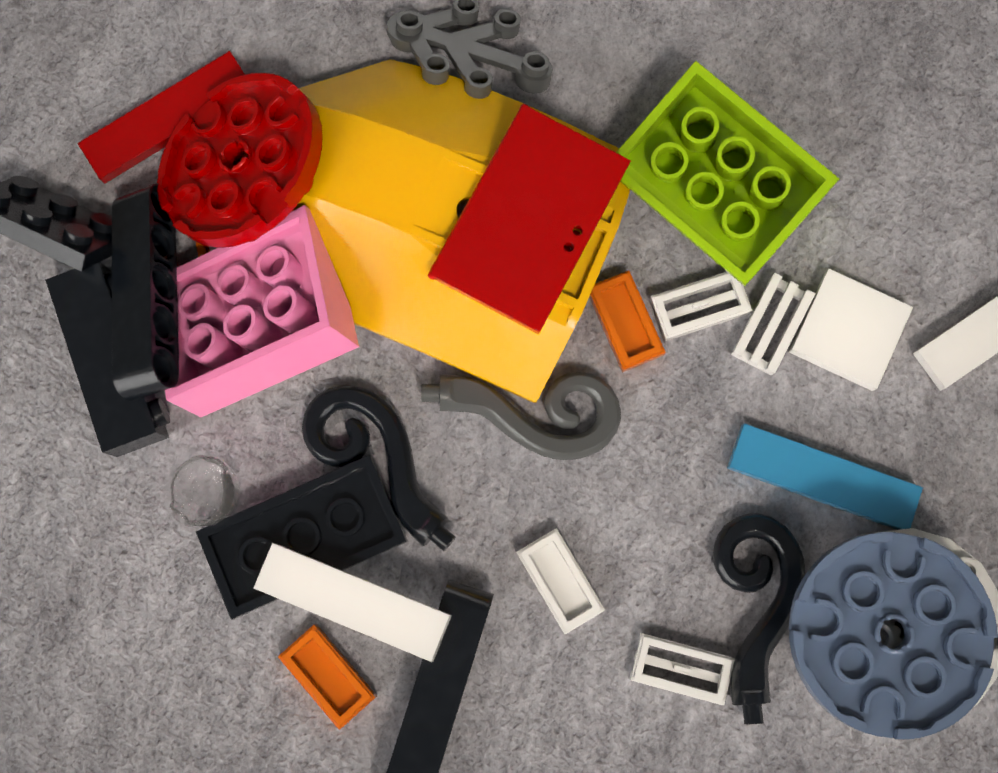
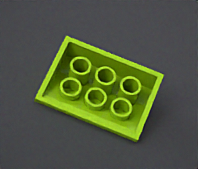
[616,61,839,287]

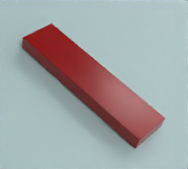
[77,51,245,184]

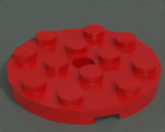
[157,73,323,248]

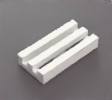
[649,272,752,342]
[731,273,816,376]
[629,632,735,706]

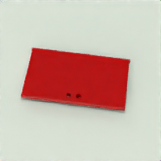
[427,104,631,335]

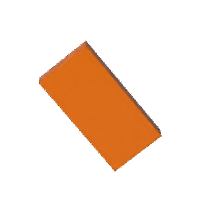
[589,270,666,373]
[278,624,377,730]

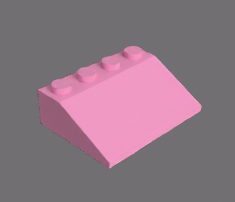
[165,205,359,417]

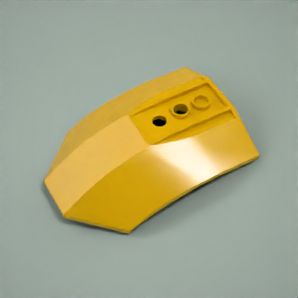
[240,59,630,403]

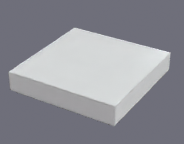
[789,269,913,391]

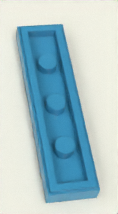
[727,423,923,530]

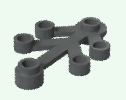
[387,0,553,99]

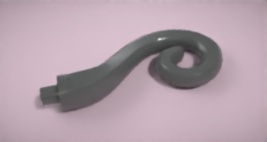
[421,372,621,460]

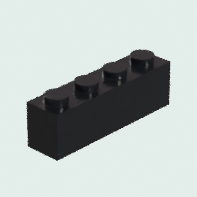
[45,262,170,457]

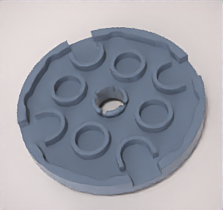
[789,532,998,739]

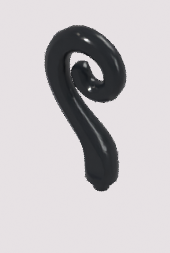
[302,385,456,551]
[713,513,806,725]

